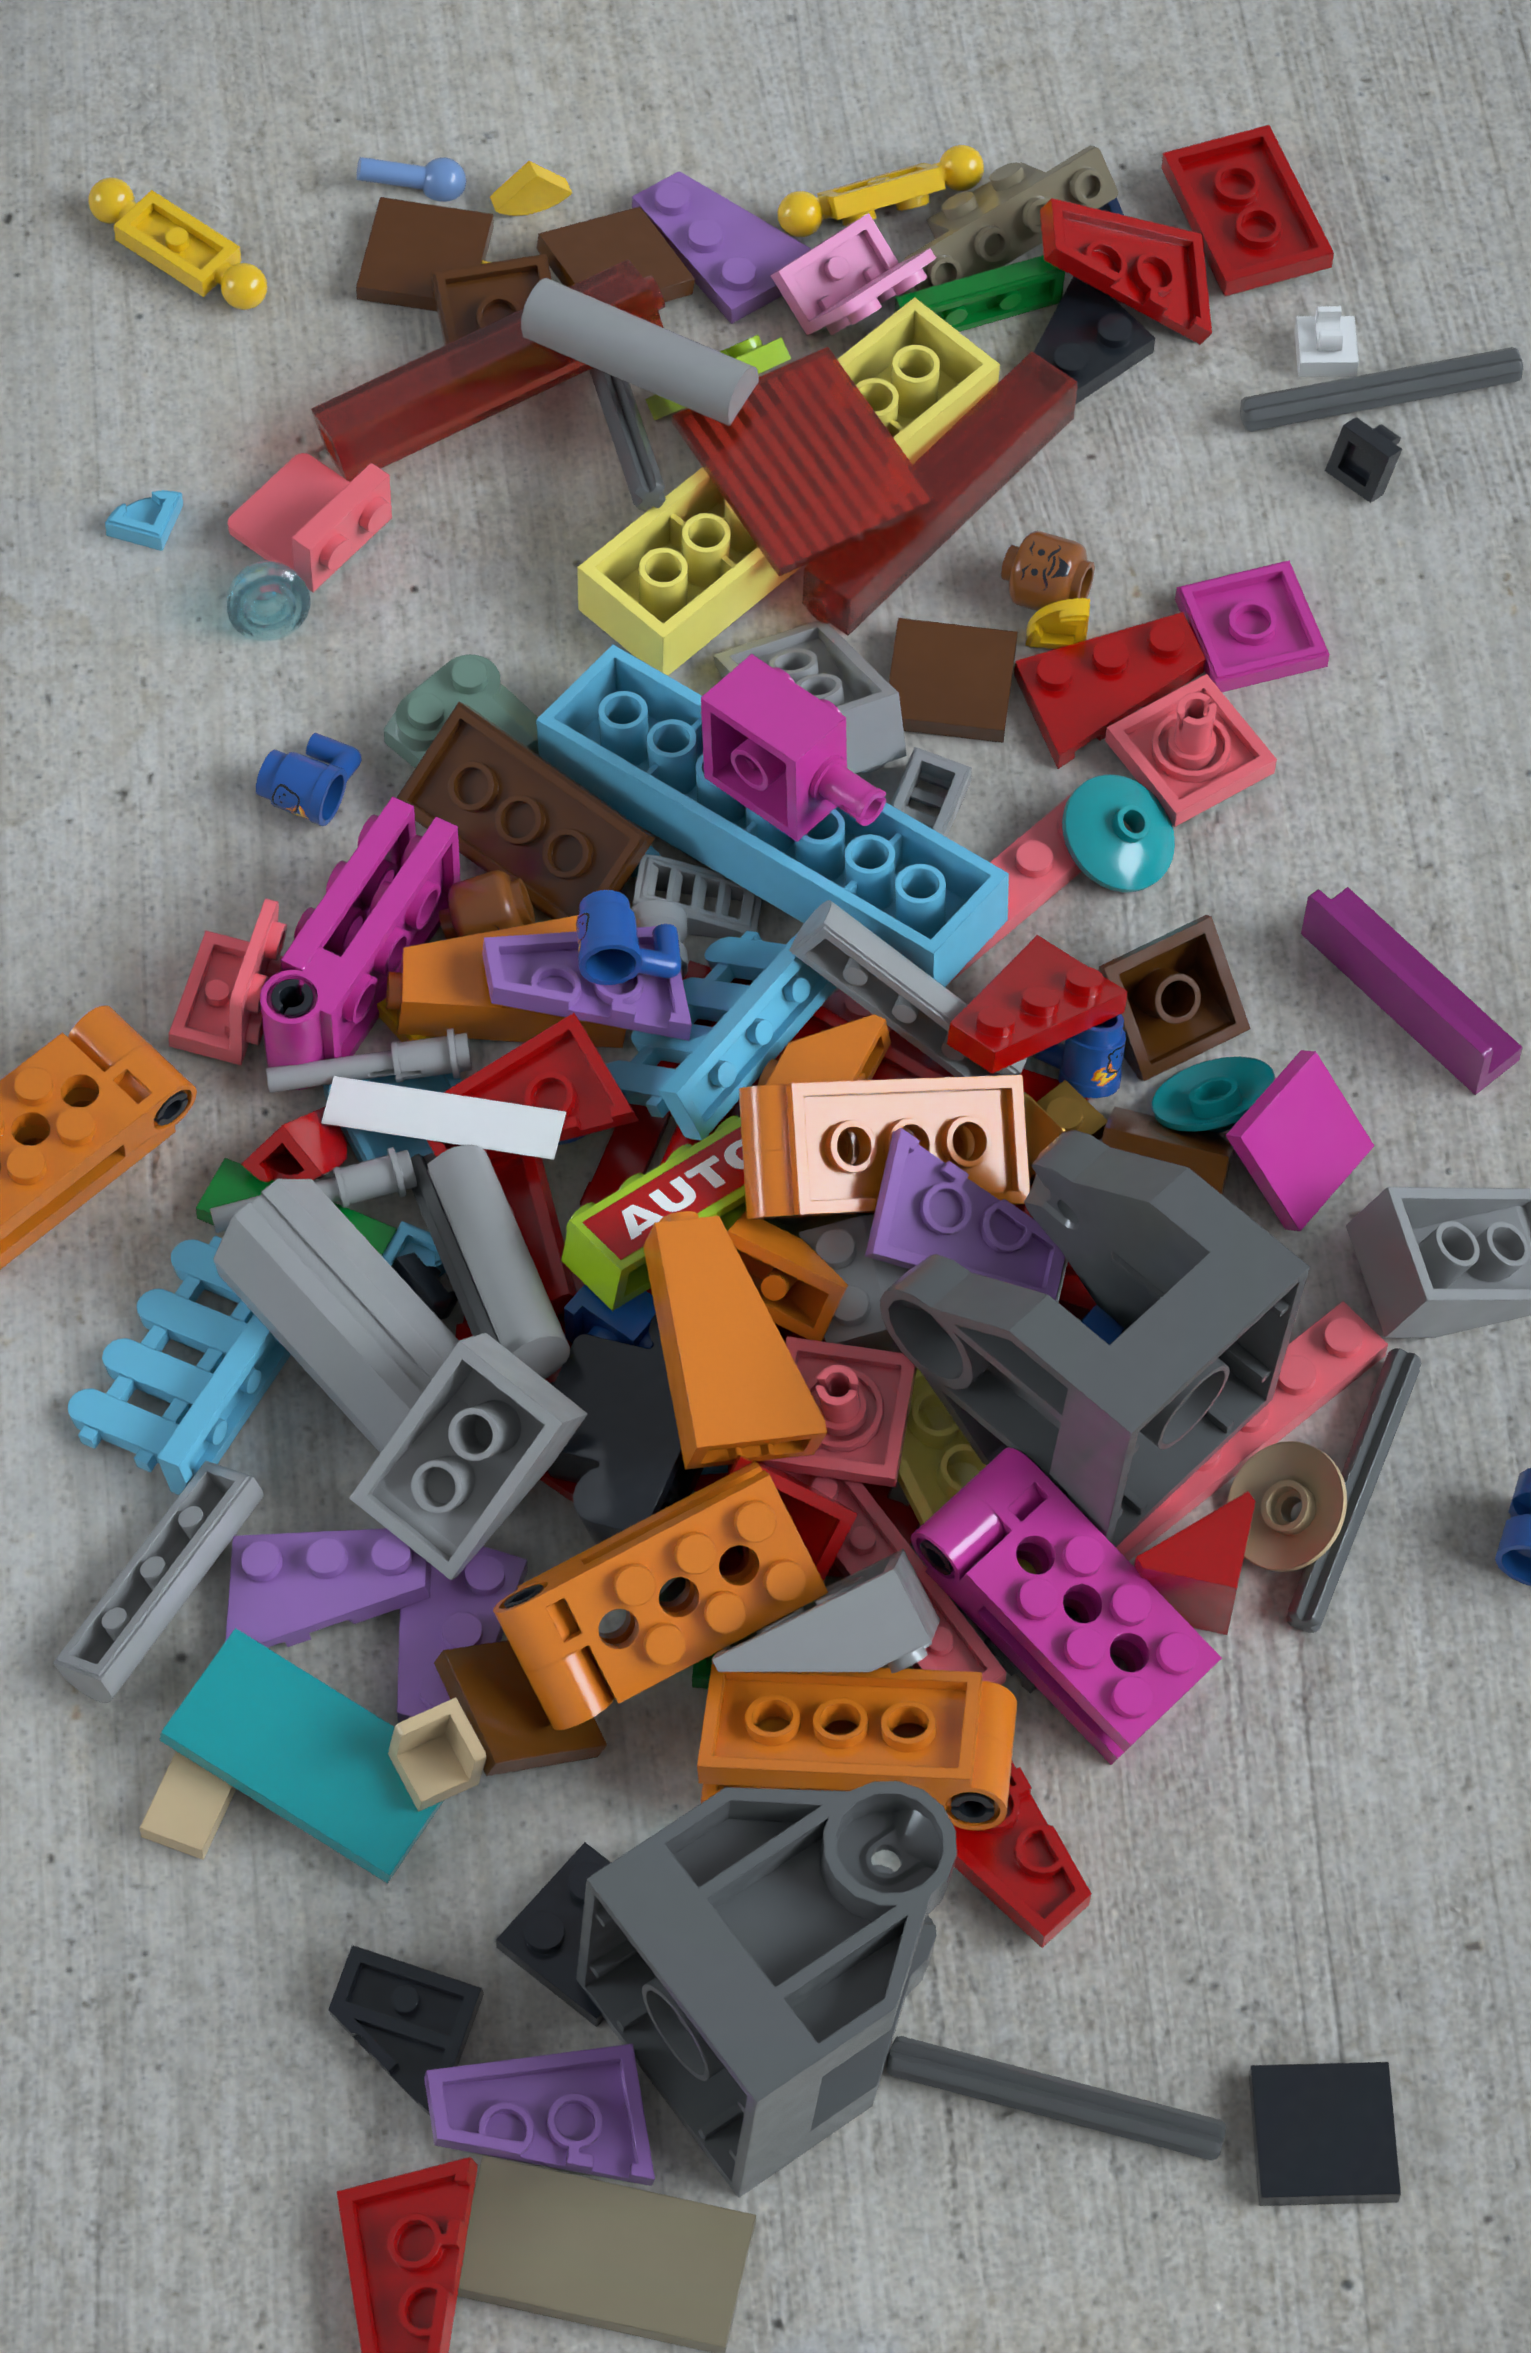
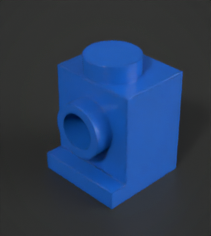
[564,1284,656,1349]

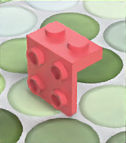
[228,453,392,592]
[169,898,287,1065]

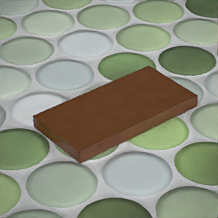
[396,702,655,920]

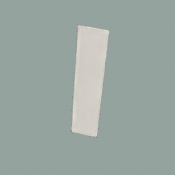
[321,1076,566,1160]

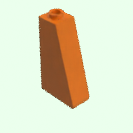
[386,915,627,1048]
[643,1211,827,1470]

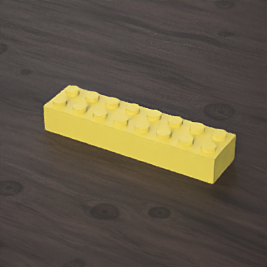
[577,297,1000,676]

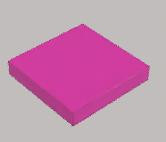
[1175,560,1330,692]
[1226,1050,1374,1231]

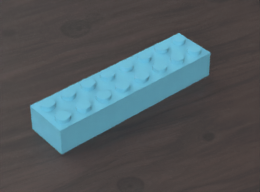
[536,644,1009,987]

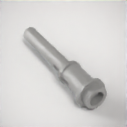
[266,1028,472,1093]
[210,1147,417,1233]

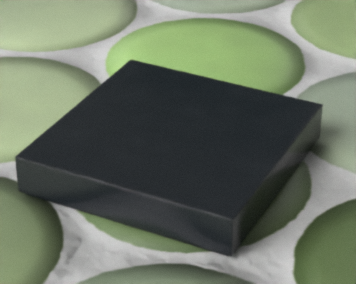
[1248,2062,1401,2206]

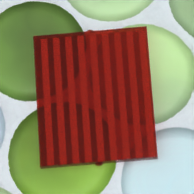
[672,347,936,576]

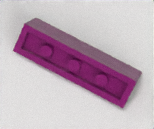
[1301,887,1523,1095]

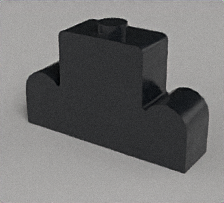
[547,1313,704,1545]

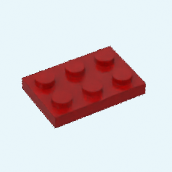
[1161,125,1334,297]

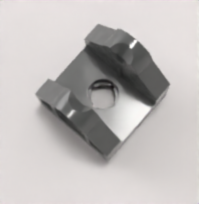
[880,1130,1310,1547]
[576,1781,957,2198]

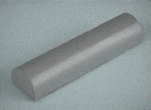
[521,278,759,426]
[789,900,1027,1077]
[427,1145,570,1379]
[53,1461,263,1703]

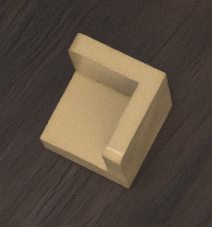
[388,1697,486,1812]

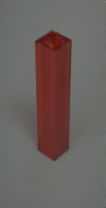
[311,259,665,482]
[802,351,1078,636]

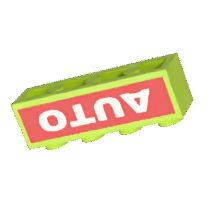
[561,1116,746,1311]

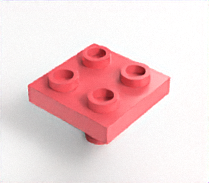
[1105,674,1277,827]
[764,1337,917,1487]

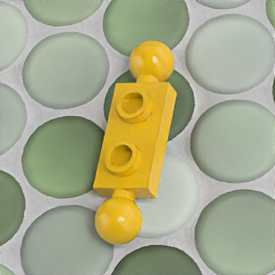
[777,145,984,238]
[88,177,267,310]

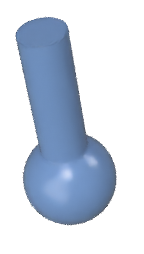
[356,157,466,202]

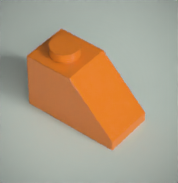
[757,1014,891,1086]
[727,1211,848,1342]

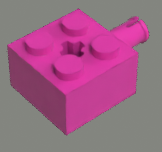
[701,654,886,842]

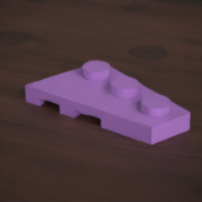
[632,171,811,324]
[482,926,692,1041]
[865,1128,1065,1300]
[225,1528,432,1648]
[397,1546,528,1723]
[424,2044,655,2186]

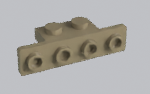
[904,145,1118,291]

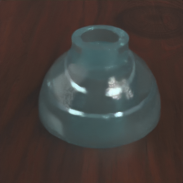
[226,561,311,641]

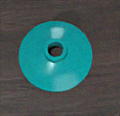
[1062,775,1175,893]
[1152,1056,1276,1133]

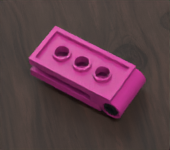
[260,796,461,1090]
[911,1448,1222,1765]

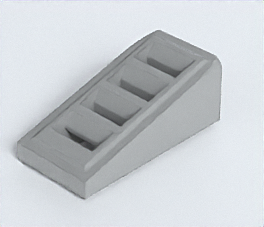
[890,747,972,837]
[633,854,762,939]

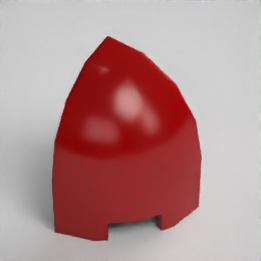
[241,1106,347,1182]

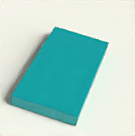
[160,1628,444,1884]

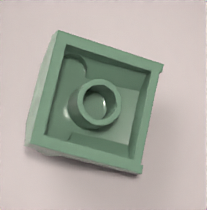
[384,654,539,768]

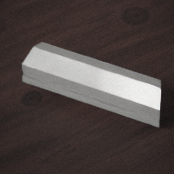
[213,1179,459,1453]

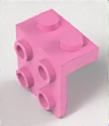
[770,213,936,335]

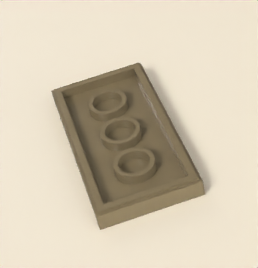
[458,2155,756,2353]

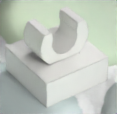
[1294,306,1359,377]

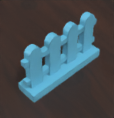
[606,931,837,1140]
[68,1235,291,1495]

